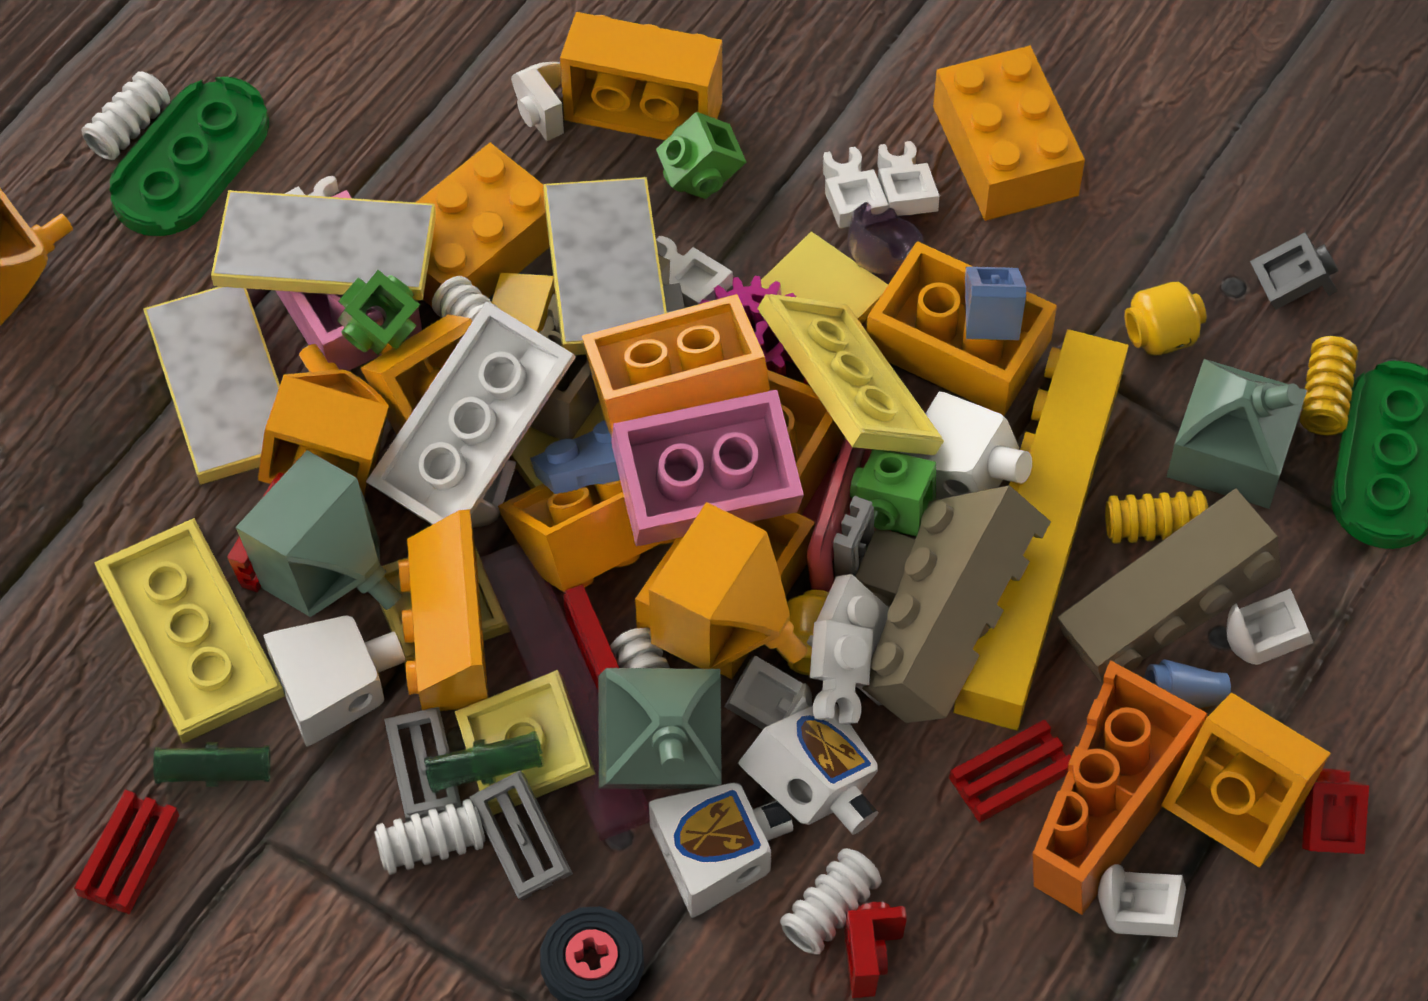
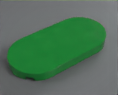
[109,76,269,236]
[1331,361,1428,549]

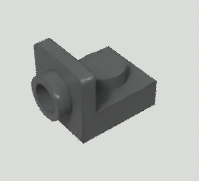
[1250,232,1339,310]

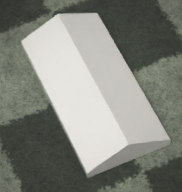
[366,301,576,525]

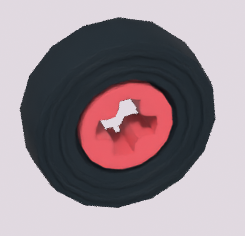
[540,906,644,1001]

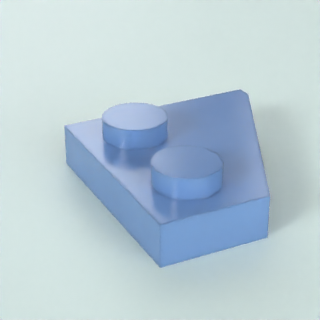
[530,420,620,494]

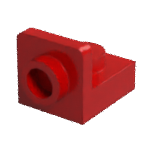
[1302,768,1369,854]
[844,902,907,998]

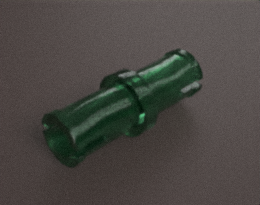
[424,731,544,793]
[153,742,271,787]

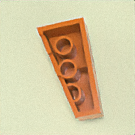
[1033,660,1208,915]

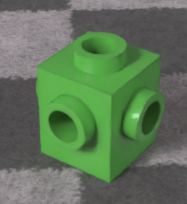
[656,112,746,199]
[337,270,420,355]
[850,449,936,537]

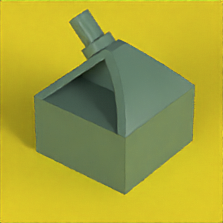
[1167,359,1307,509]
[236,450,402,617]
[598,668,721,789]

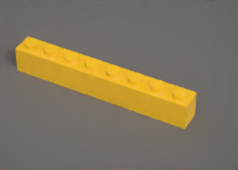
[953,329,1129,731]

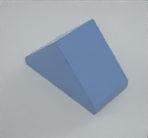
[965,267,1026,340]

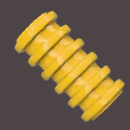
[1300,336,1358,435]
[1105,490,1208,544]

